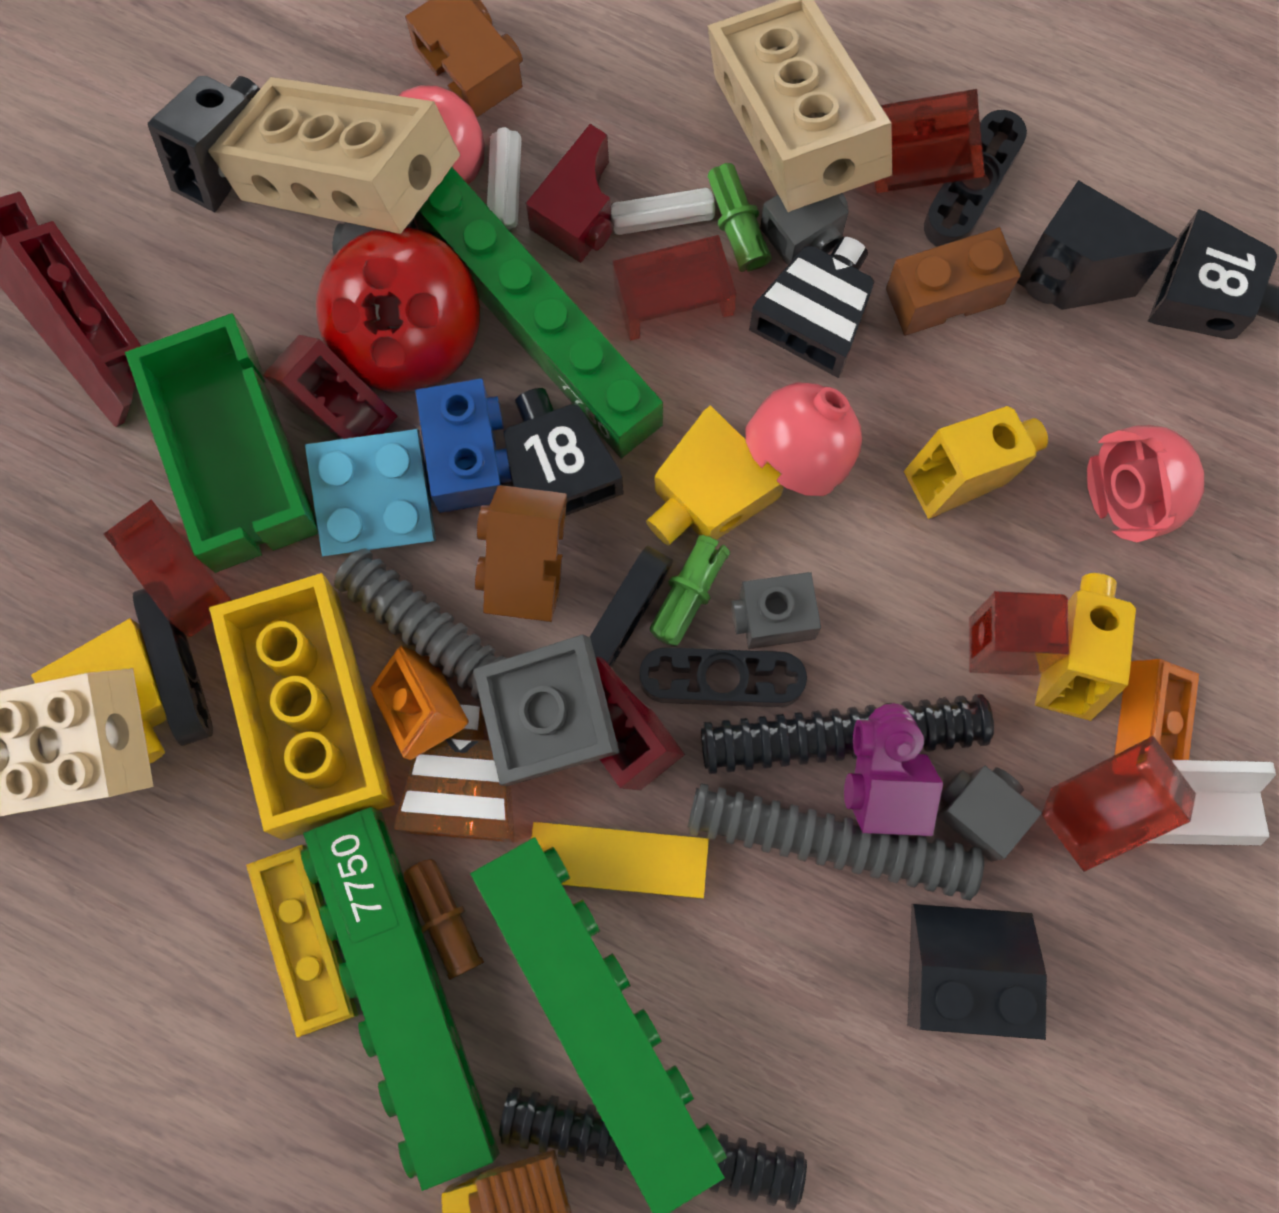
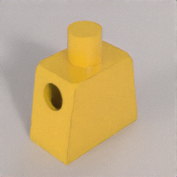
[646,405,784,546]
[903,406,1048,519]
[1035,573,1136,721]
[31,618,167,764]

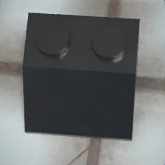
[1017,180,1178,310]
[907,904,1047,1040]

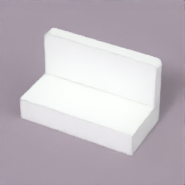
[1134,760,1276,846]

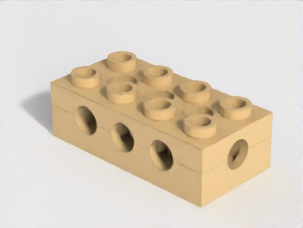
[707,0,892,212]
[208,77,460,234]
[0,668,154,816]

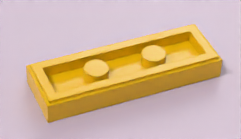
[531,822,709,899]
[246,845,358,1037]

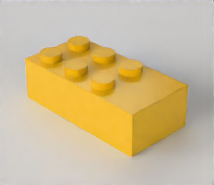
[209,573,395,840]

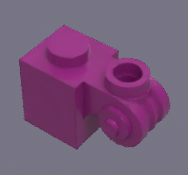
[844,703,943,836]

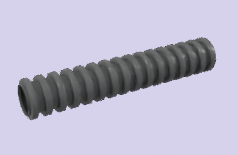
[334,548,507,700]
[687,783,984,901]

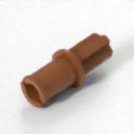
[404,859,484,980]

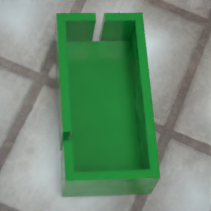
[125,313,318,573]

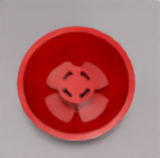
[316,227,480,393]

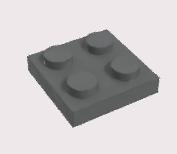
[473,634,619,786]

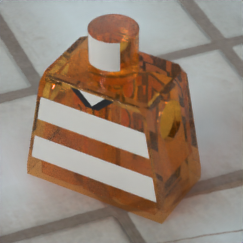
[394,705,514,843]

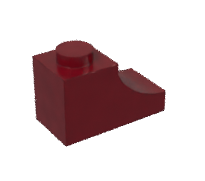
[525,124,614,263]
[263,335,398,440]
[596,657,685,791]

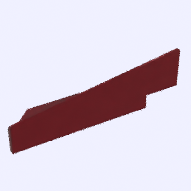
[0,191,142,427]

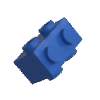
[415,378,513,513]

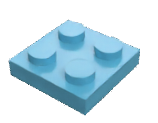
[305,429,436,557]

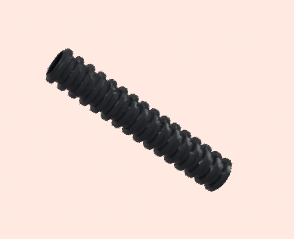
[701,694,994,774]
[499,1087,807,1210]

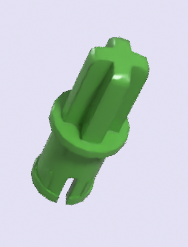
[708,163,772,272]
[650,535,730,646]

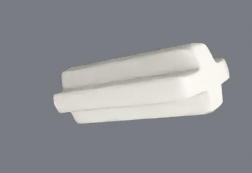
[487,127,521,231]
[611,188,715,235]

